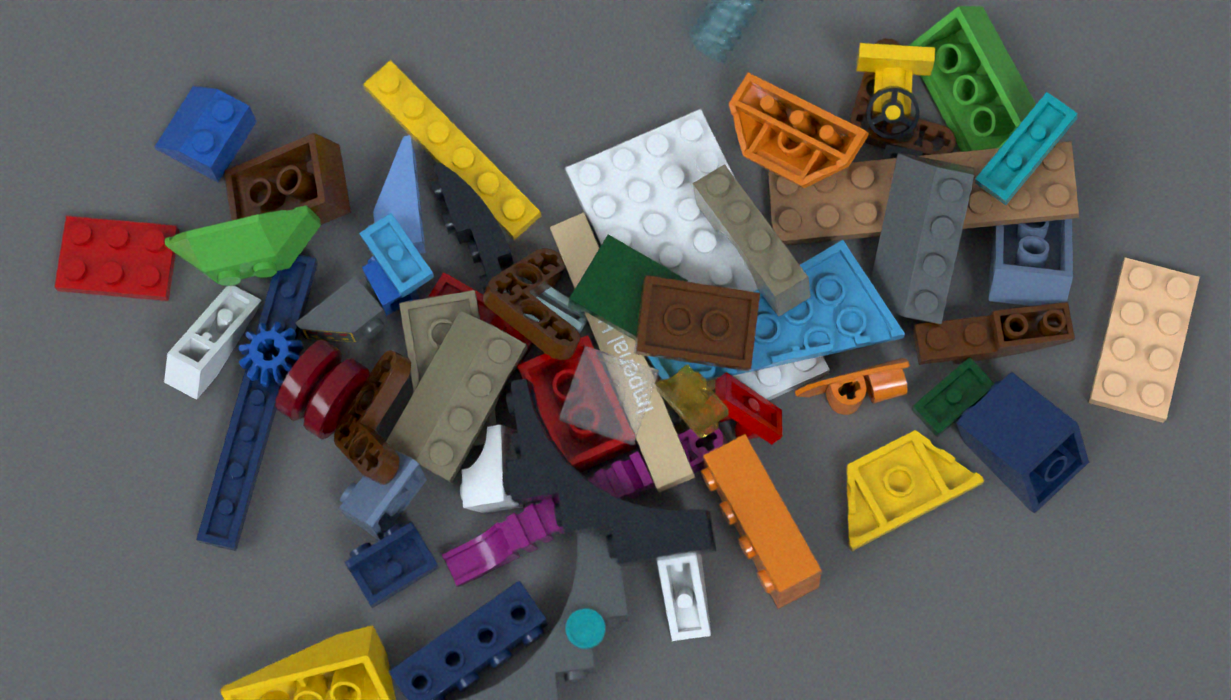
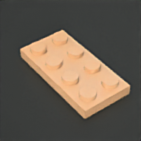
[1088,258,1200,423]

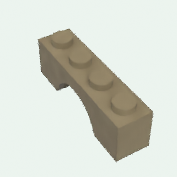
[692,164,811,317]

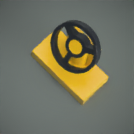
[856,43,935,139]

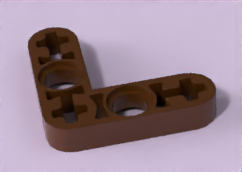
[850,38,956,155]
[483,248,580,360]
[334,350,411,485]

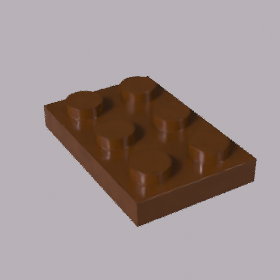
[634,275,760,371]

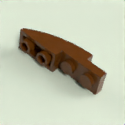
[912,302,1075,365]

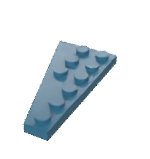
[647,240,905,390]

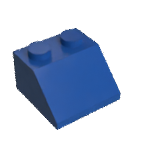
[155,86,257,183]

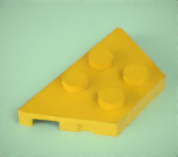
[846,430,984,552]

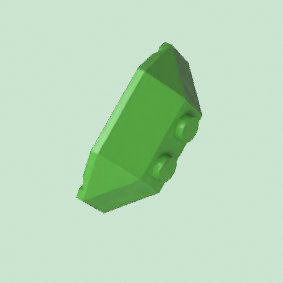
[165,205,321,286]

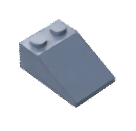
[988,219,1073,306]

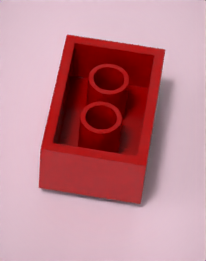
[517,335,636,473]

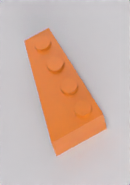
[700,434,822,609]

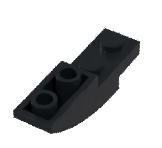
[430,163,514,294]

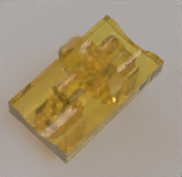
[656,364,729,438]

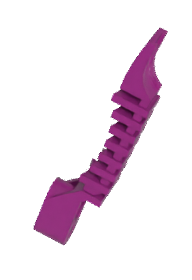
[442,423,728,587]

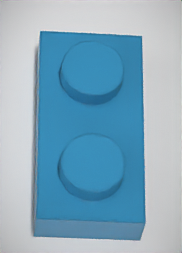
[359,213,434,298]

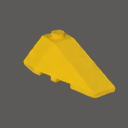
[220,625,396,700]

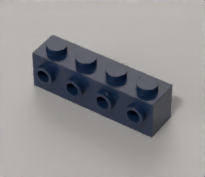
[388,581,548,700]

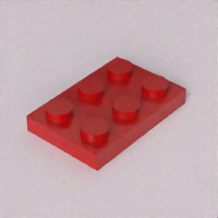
[54,216,180,301]

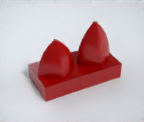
[702,372,783,445]

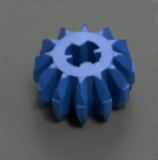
[239,321,304,387]

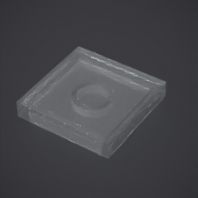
[559,346,659,445]

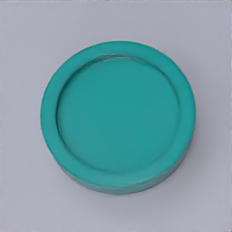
[566,608,606,649]

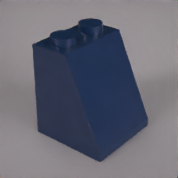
[956,372,1089,514]

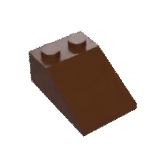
[224,133,351,225]

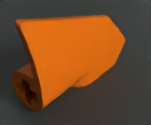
[794,358,910,415]

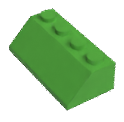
[908,6,1036,152]

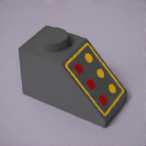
[295,276,388,343]

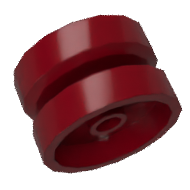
[275,340,370,440]

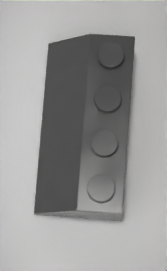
[871,152,975,324]

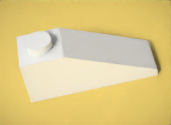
[164,285,262,400]
[657,554,711,641]

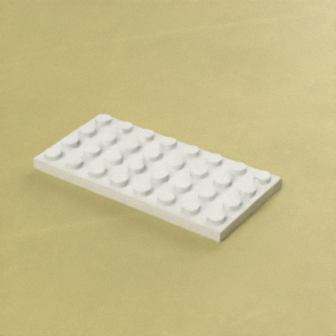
[565,109,830,430]

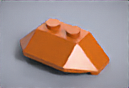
[728,72,869,188]

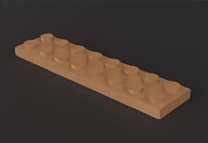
[769,141,1079,245]

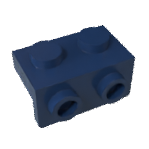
[345,522,439,608]

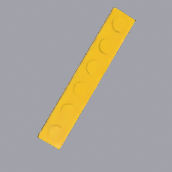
[363,60,541,240]

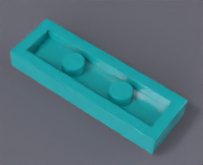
[975,92,1078,205]

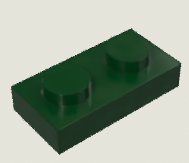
[911,357,994,437]

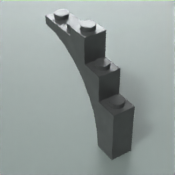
[459,529,629,700]

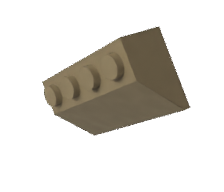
[386,310,528,482]

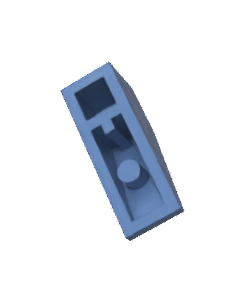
[368,135,426,254]

